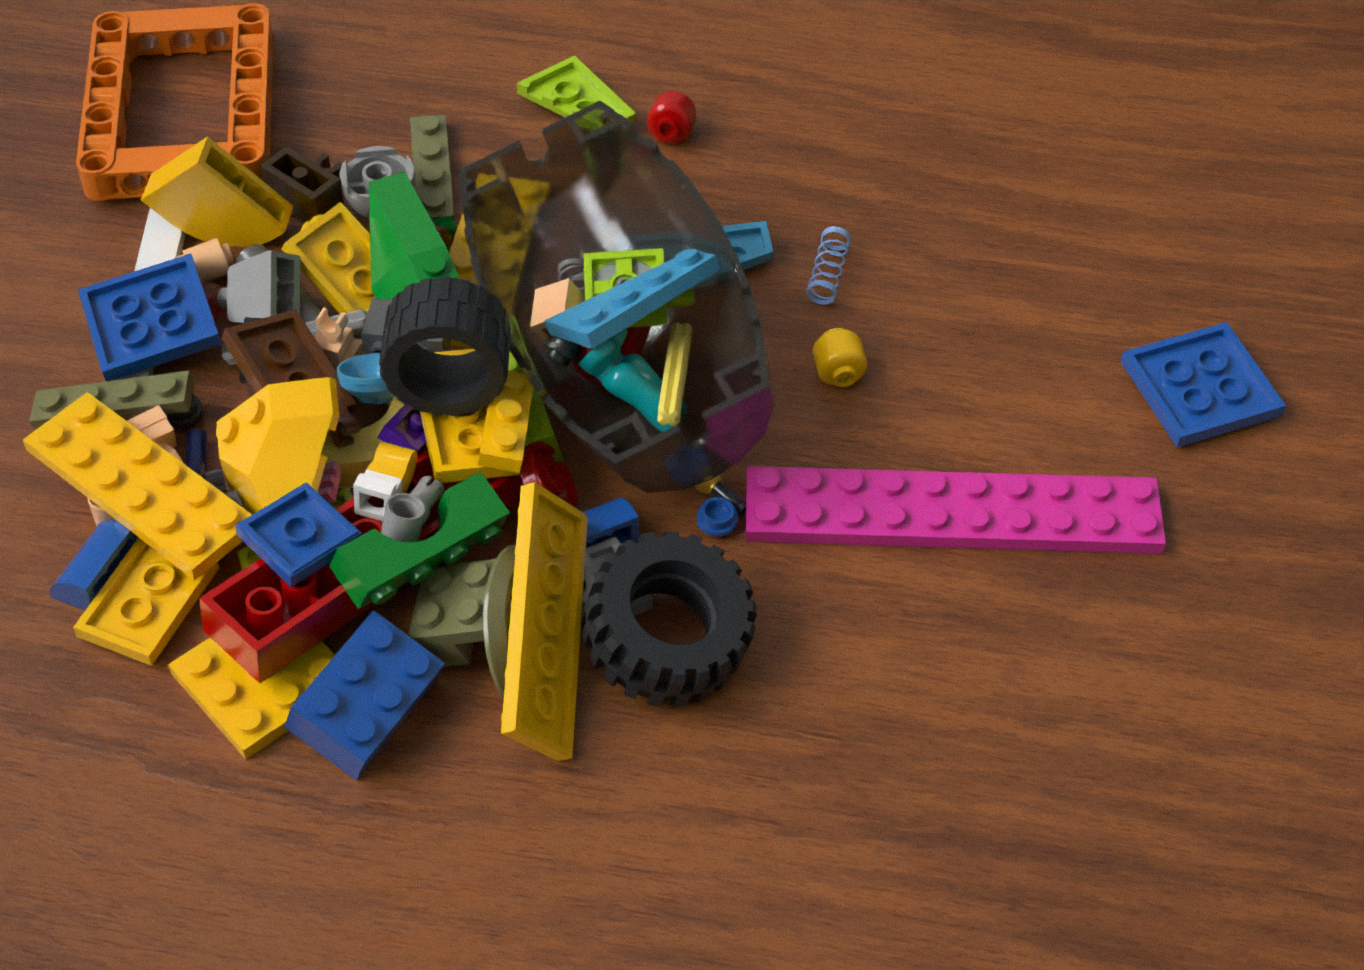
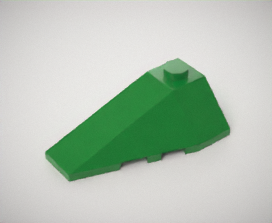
[369,171,459,300]

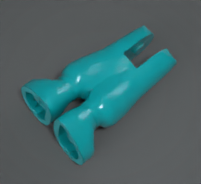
[578,328,687,433]

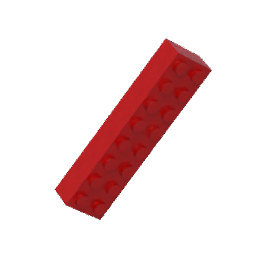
[199,449,522,684]

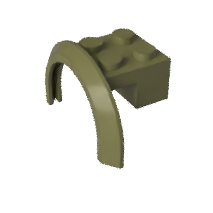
[408,544,516,700]

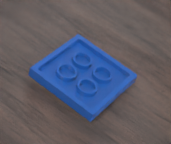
[78,253,222,381]
[1120,322,1286,448]

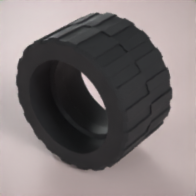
[379,277,511,416]

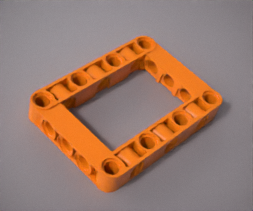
[76,3,274,201]

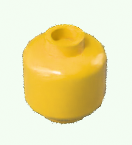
[813,328,868,387]

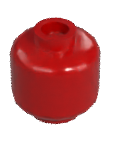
[647,91,697,145]

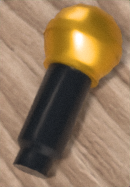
[693,466,746,515]

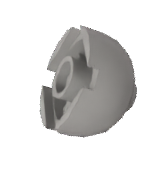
[339,146,416,218]

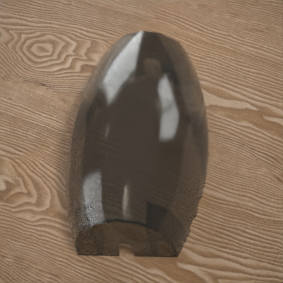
[459,101,774,493]

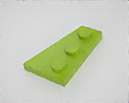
[517,55,636,138]

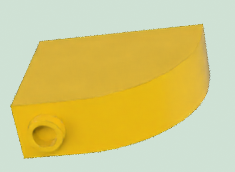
[141,136,294,247]

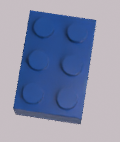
[284,610,445,781]

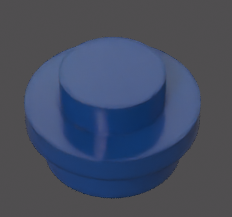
[697,497,738,537]

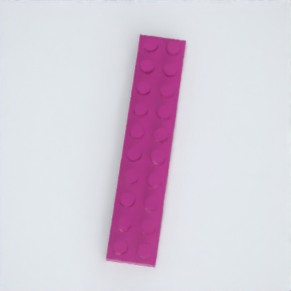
[745,466,1166,554]

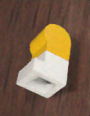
[353,442,417,521]

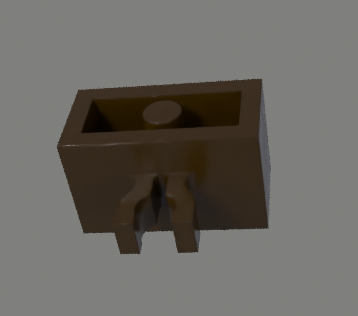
[260,146,344,222]

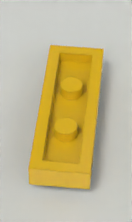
[477,371,535,473]

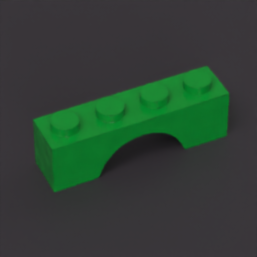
[329,471,510,609]

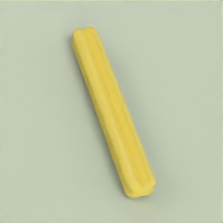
[657,322,692,427]

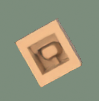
[314,307,364,372]
[127,405,183,463]

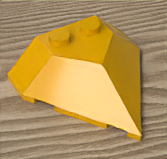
[216,377,340,515]

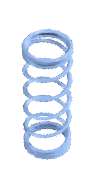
[806,226,851,305]

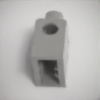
[217,250,300,324]

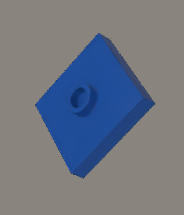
[236,482,362,587]

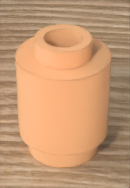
[175,238,235,284]

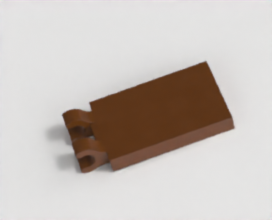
[221,309,360,448]

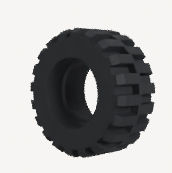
[582,531,757,707]

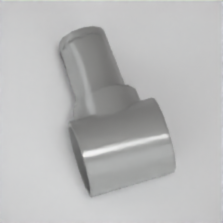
[381,476,444,542]

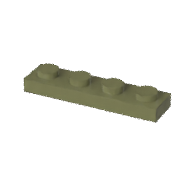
[410,115,455,222]
[29,370,194,430]

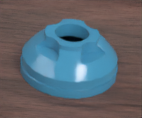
[337,353,395,404]

